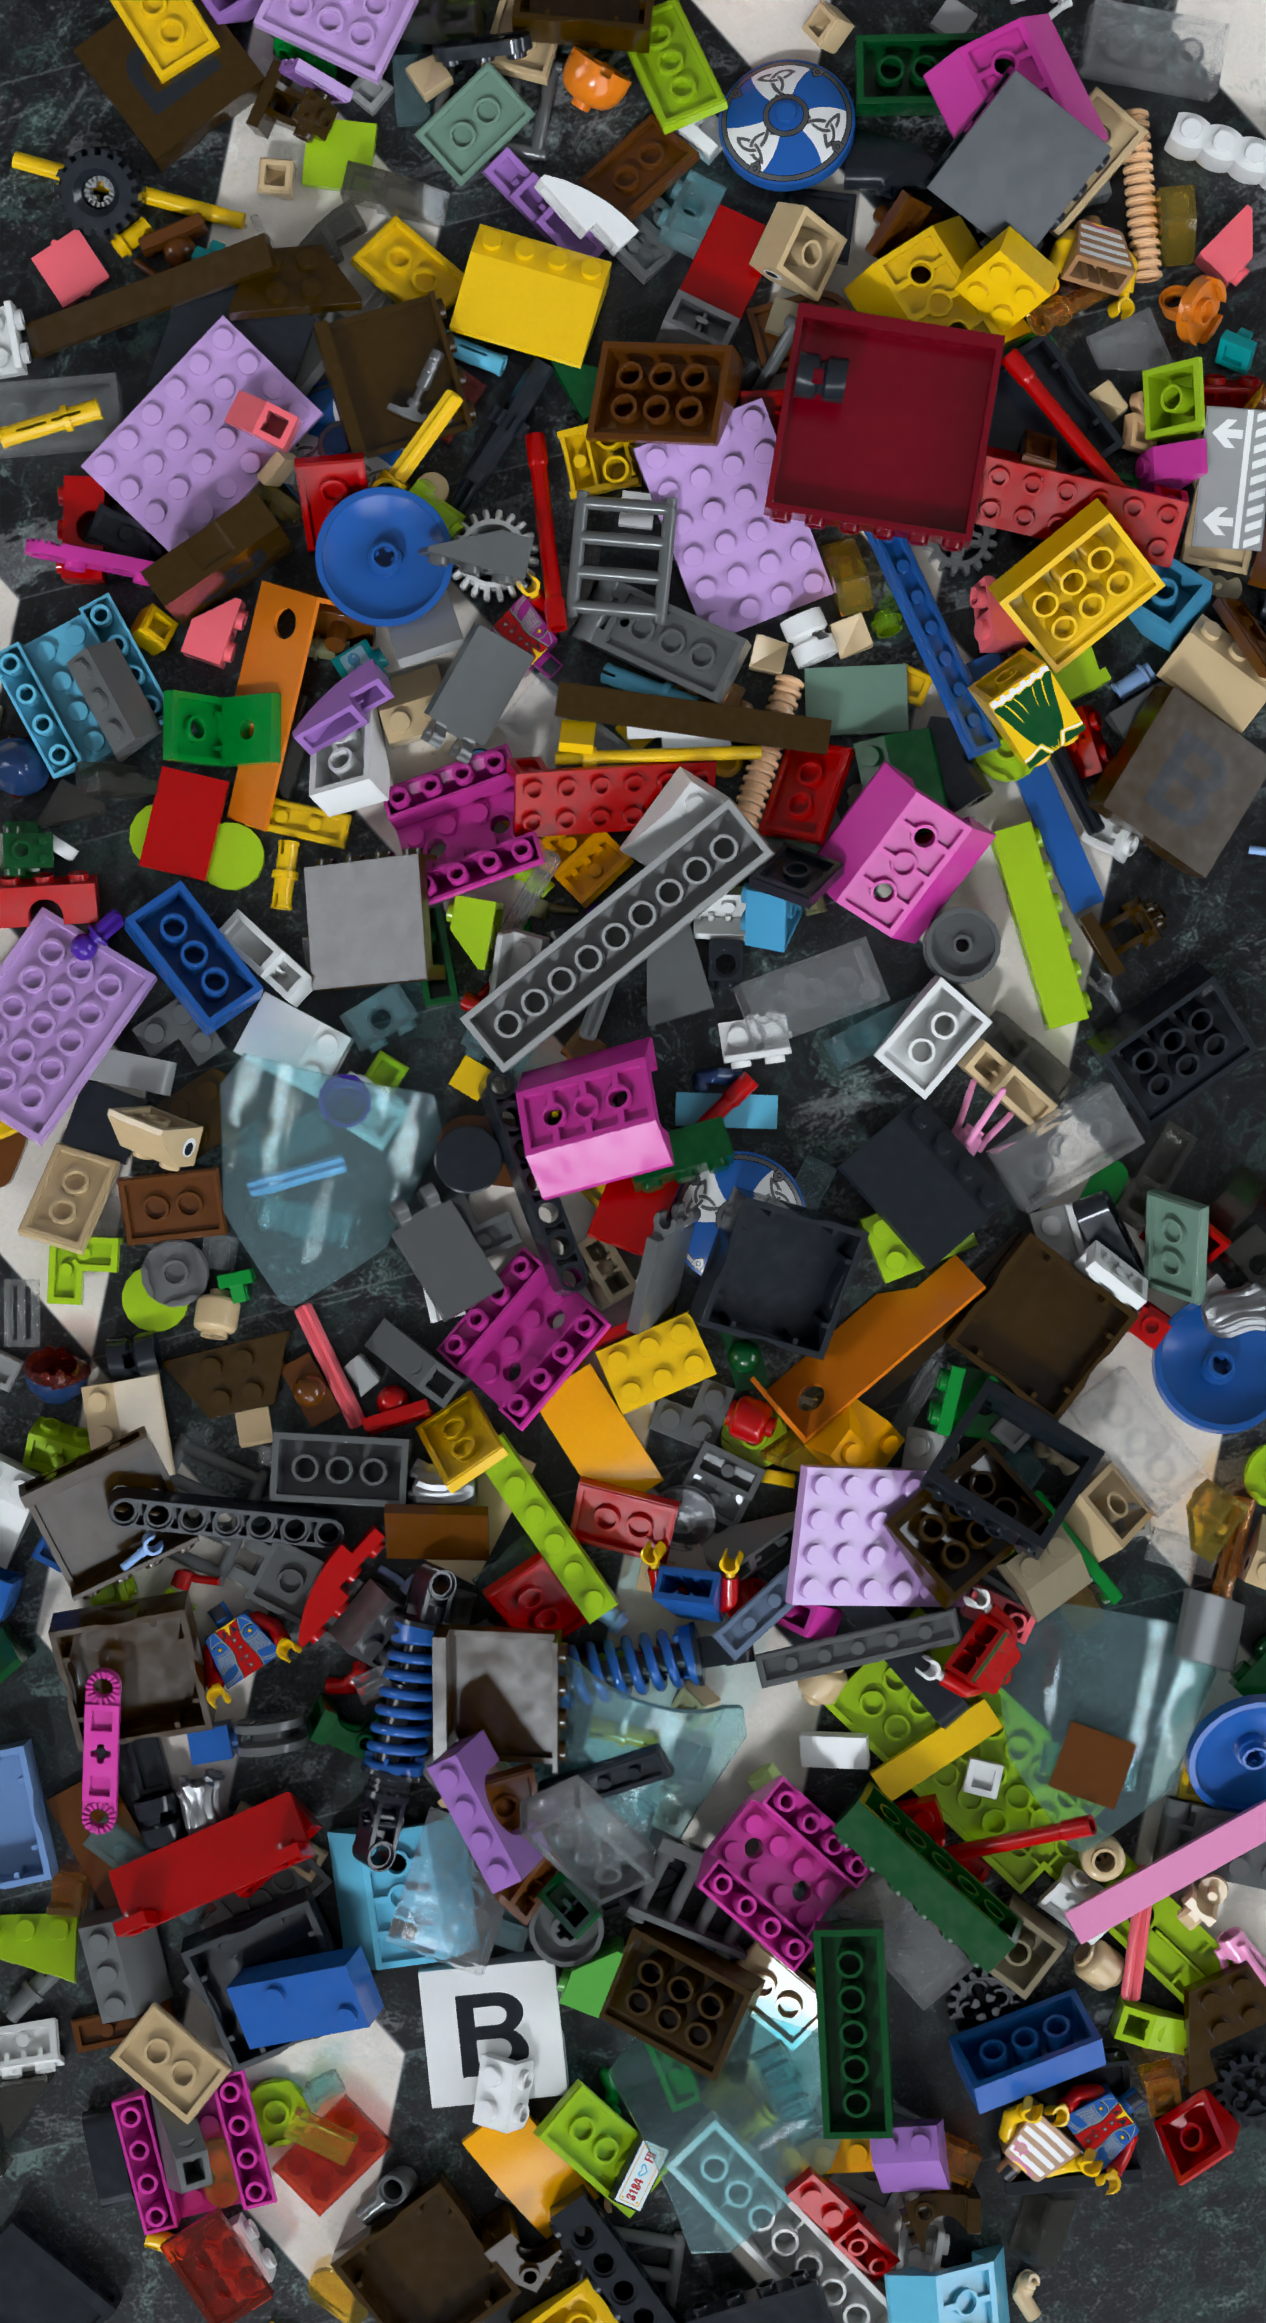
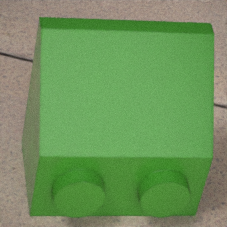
[556,1935,624,2018]

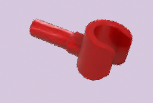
[460,981,490,1011]
[171,1569,220,1591]

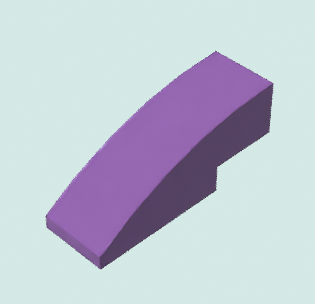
[292,659,395,756]

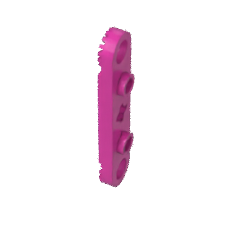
[24,538,154,586]
[82,1668,122,1835]

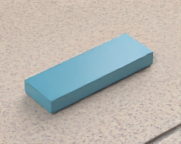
[675,1092,778,1129]

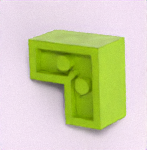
[47,1236,125,1305]

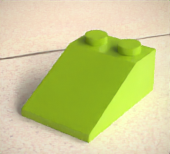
[858,1212,978,1284]

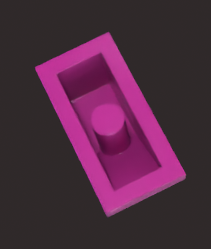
[1135,439,1208,491]
[777,1605,843,1640]

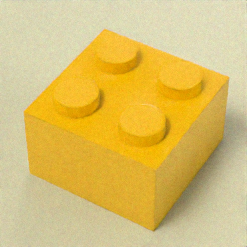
[954,226,1060,333]

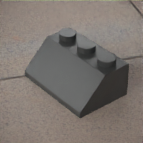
[67,640,163,762]
[78,1906,174,2024]

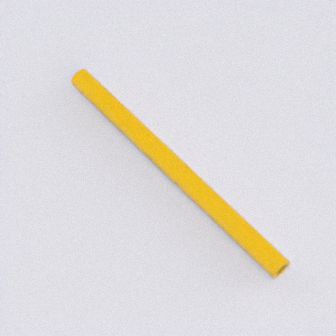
[12,151,246,230]

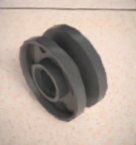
[233,1711,308,1757]

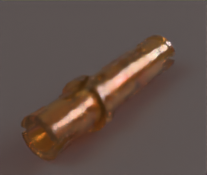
[1210,1495,1258,1600]

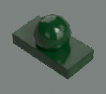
[720,1332,770,1393]

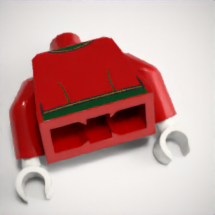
[915,1587,1021,1698]

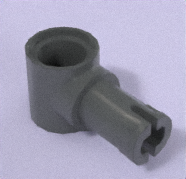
[356,2165,418,2226]

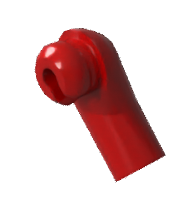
[325,1660,371,1695]

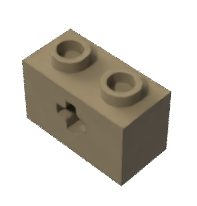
[577,1237,637,1311]

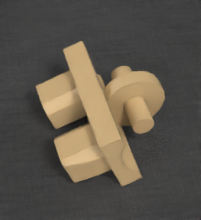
[1176,1874,1229,1931]

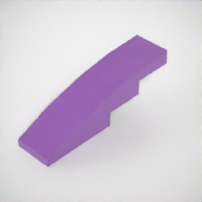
[482,147,606,258]

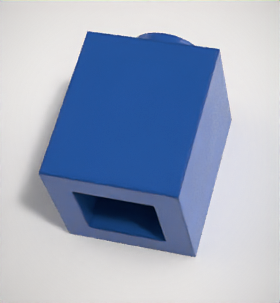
[187,1719,241,1766]

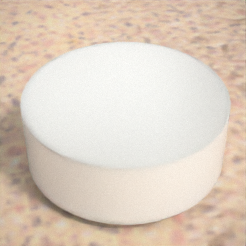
[50,832,79,861]

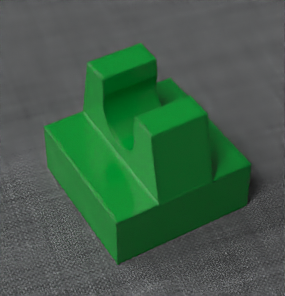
[216,1267,257,1304]

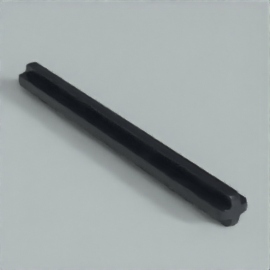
[1000,650,1105,836]

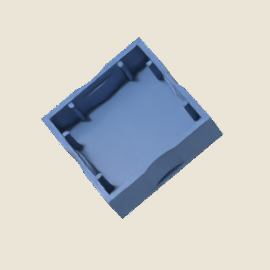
[0,1738,59,1889]

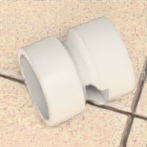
[780,607,839,669]

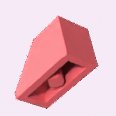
[1194,204,1253,288]

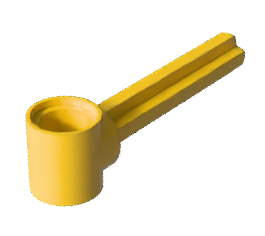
[371,389,463,491]

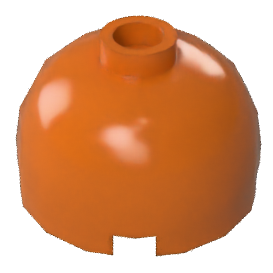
[563,46,632,113]

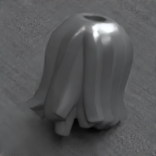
[1201,1282,1266,1338]
[407,1458,478,1506]
[176,1768,231,1835]

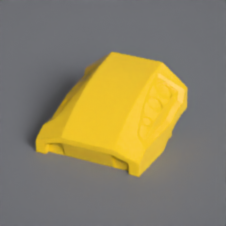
[557,424,642,500]

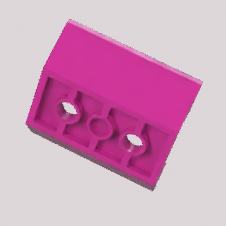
[923,13,1109,141]
[383,743,545,905]
[816,760,996,944]
[516,1037,674,1200]
[436,1246,612,1432]
[695,1775,871,1972]
[111,2067,278,2235]

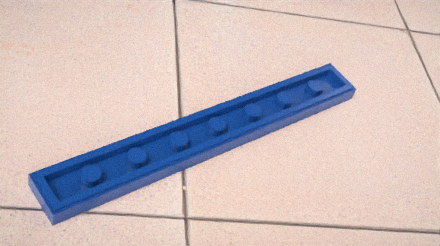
[864,532,1002,760]
[965,653,1105,915]

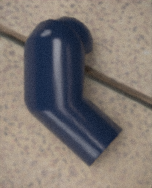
[692,1067,743,1093]

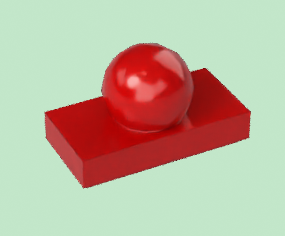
[361,1385,434,1436]

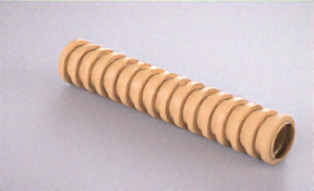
[1122,108,1163,283]
[736,674,805,830]

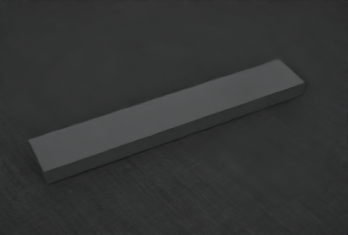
[754,1608,963,1689]

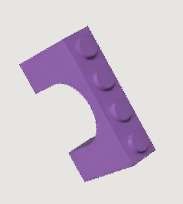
[426,1729,548,1894]

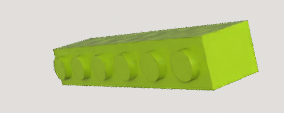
[990,821,1092,1031]
[485,1432,619,1624]

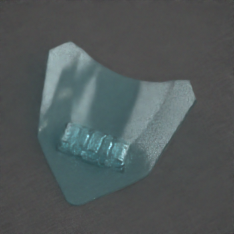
[220,1053,442,1306]
[1000,1598,1216,1852]
[523,1656,747,1884]
[608,2013,841,2254]

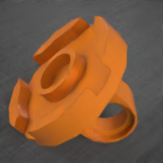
[1159,275,1227,346]

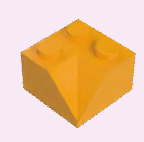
[804,1399,905,1467]

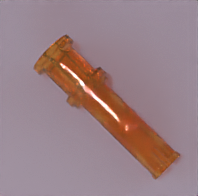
[1027,286,1112,336]

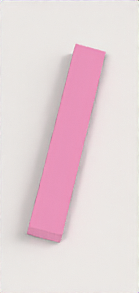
[1063,1799,1266,1945]

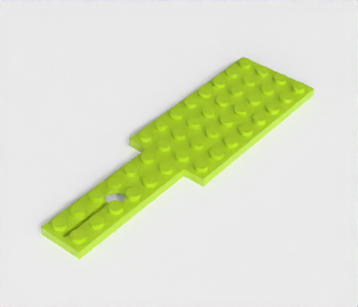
[825,1607,1234,2004]

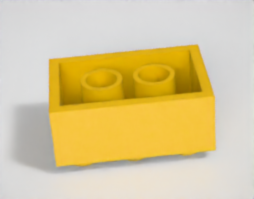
[595,1309,717,1415]

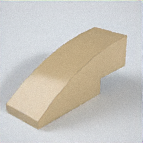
[957,1038,1058,1131]

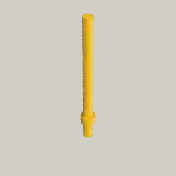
[555,745,762,767]

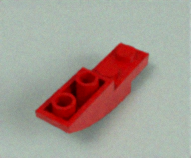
[298,1523,385,1648]
[784,2166,900,2283]

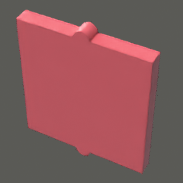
[31,229,111,309]

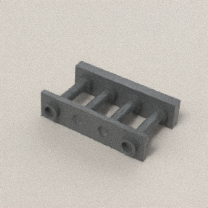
[618,1827,747,1960]

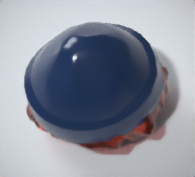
[0,734,52,798]
[22,1346,91,1405]

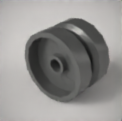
[922,907,1001,984]
[529,1880,605,1967]

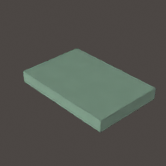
[414,62,536,187]
[804,664,909,737]
[1144,1188,1209,1305]

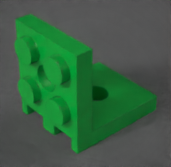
[163,690,281,768]
[927,1360,1017,1445]

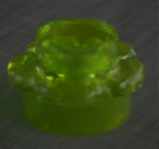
[870,609,903,639]

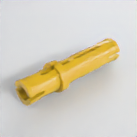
[0,397,103,449]

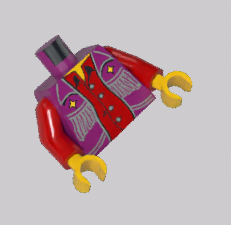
[458,572,563,680]

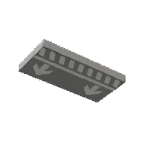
[1191,406,1266,551]

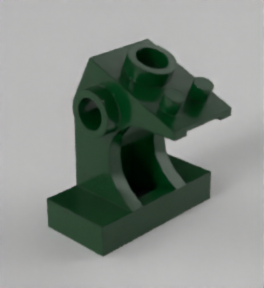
[0,821,54,879]
[305,1692,383,1758]

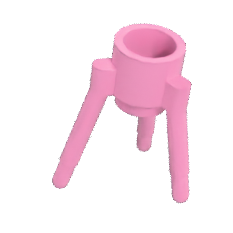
[951,1079,1014,1157]
[1214,1927,1266,1987]

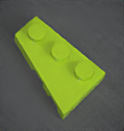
[0,1913,80,1984]

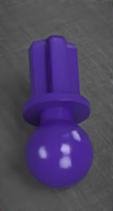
[70,909,125,961]

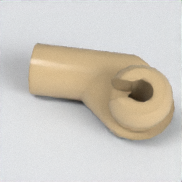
[1012,2269,1041,2322]

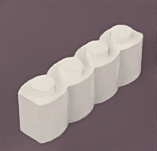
[1164,112,1266,191]

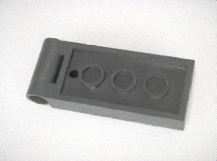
[572,580,752,705]
[1152,1795,1266,1890]

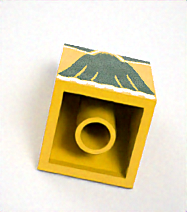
[968,648,1086,769]

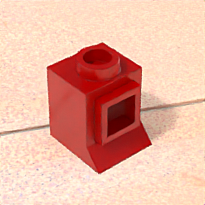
[1127,1300,1172,1350]

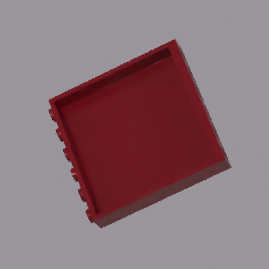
[764,302,1005,552]

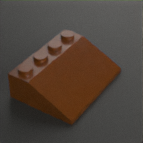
[586,341,745,446]

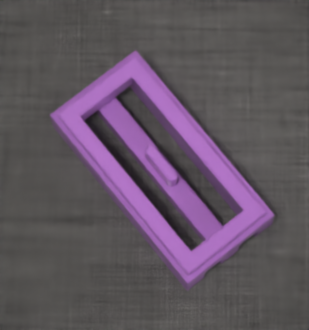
[278,58,354,104]

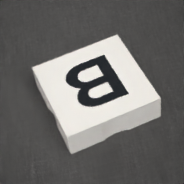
[418,1951,569,2108]

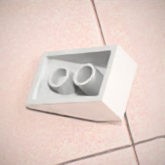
[309,707,390,817]
[620,766,731,866]
[873,975,993,1100]
[233,992,355,1098]
[0,1453,43,1569]

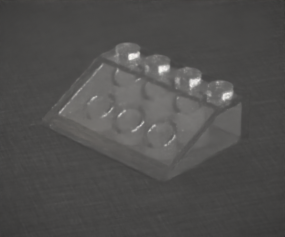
[385,1807,505,1976]

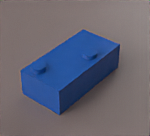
[125,881,263,1037]
[226,1945,384,2049]
[948,1988,1106,2115]

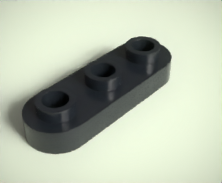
[432,31,533,67]

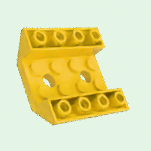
[843,215,1032,350]

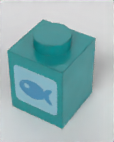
[331,639,391,681]

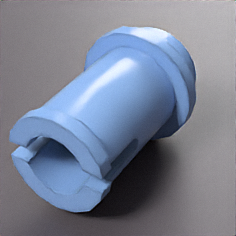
[1111,662,1157,703]
[598,1607,629,1634]

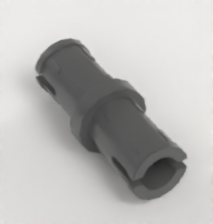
[1,1972,61,2024]

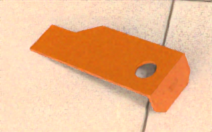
[227,580,335,831]
[750,1255,986,1444]

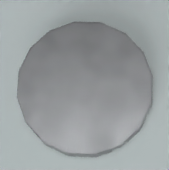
[141,1239,210,1307]

